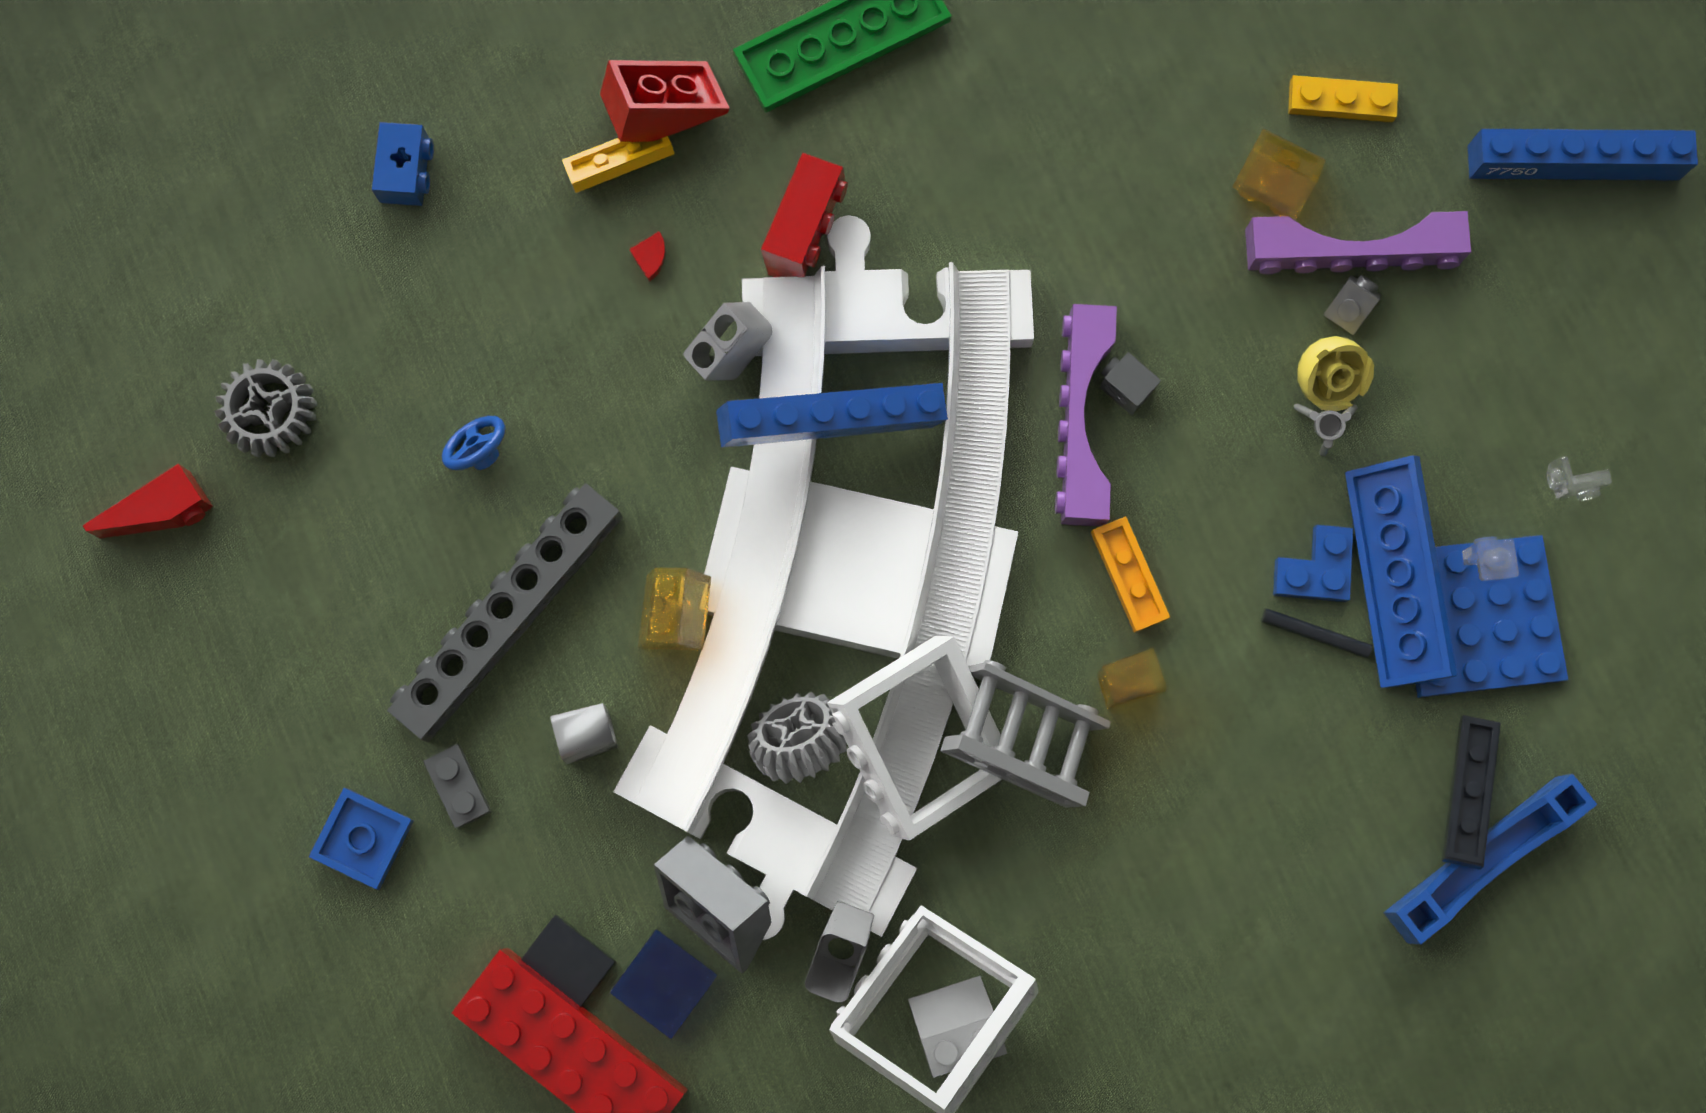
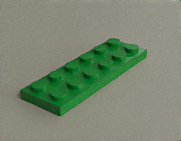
[733,0,952,113]

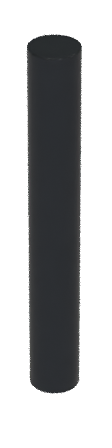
[1261,608,1372,658]

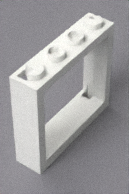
[827,636,1002,840]
[829,905,1039,1113]

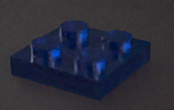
[610,929,718,1039]

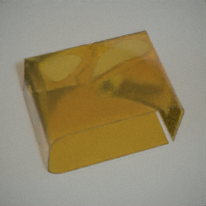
[1097,648,1166,709]

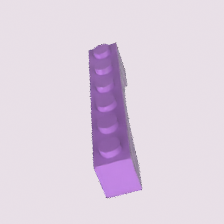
[1245,211,1471,274]
[1055,304,1117,526]

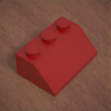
[761,152,848,277]

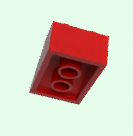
[600,60,730,142]

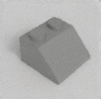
[908,976,1008,1078]

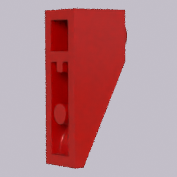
[82,464,213,538]

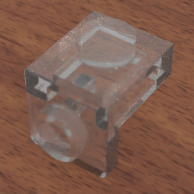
[1546,456,1612,501]
[1462,537,1519,581]

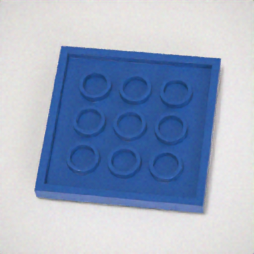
[1415,535,1568,698]

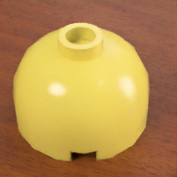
[1297,336,1374,411]

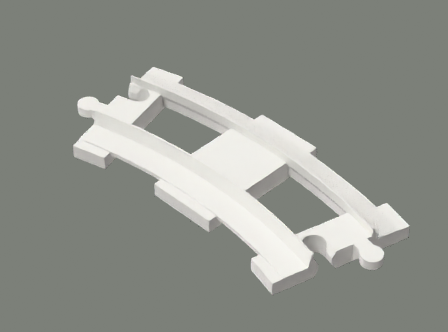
[613,215,1034,940]

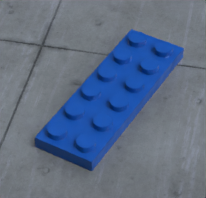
[1345,455,1457,688]

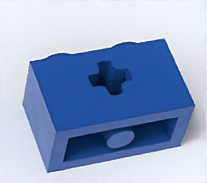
[372,122,434,206]

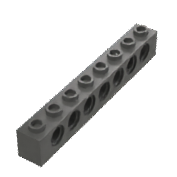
[387,483,623,742]

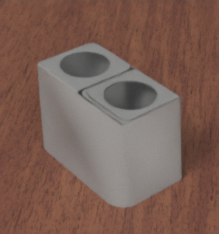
[682,302,772,380]
[550,703,618,764]
[805,901,874,1002]

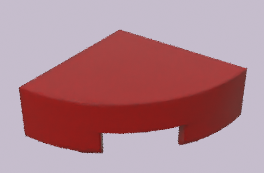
[629,231,665,282]

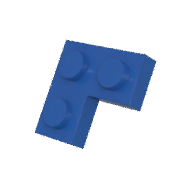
[1273,525,1353,602]

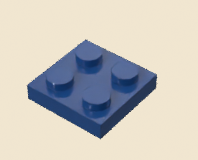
[309,788,414,890]

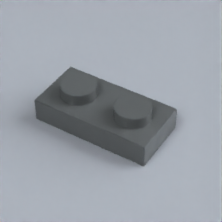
[423,744,492,829]

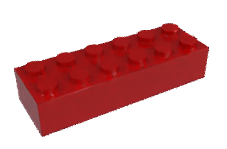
[451,948,688,1113]

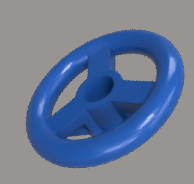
[442,416,506,471]

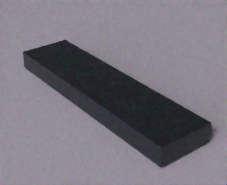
[1442,715,1501,870]

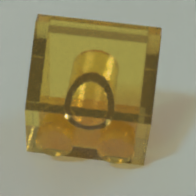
[1232,128,1326,219]
[638,568,711,650]

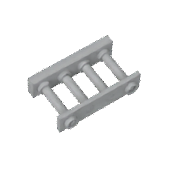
[940,660,1111,808]

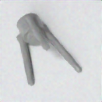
[1294,403,1358,456]

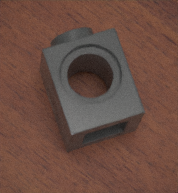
[1099,352,1161,415]

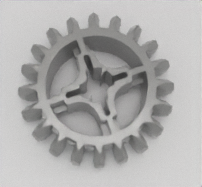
[214,359,317,457]
[747,692,847,784]

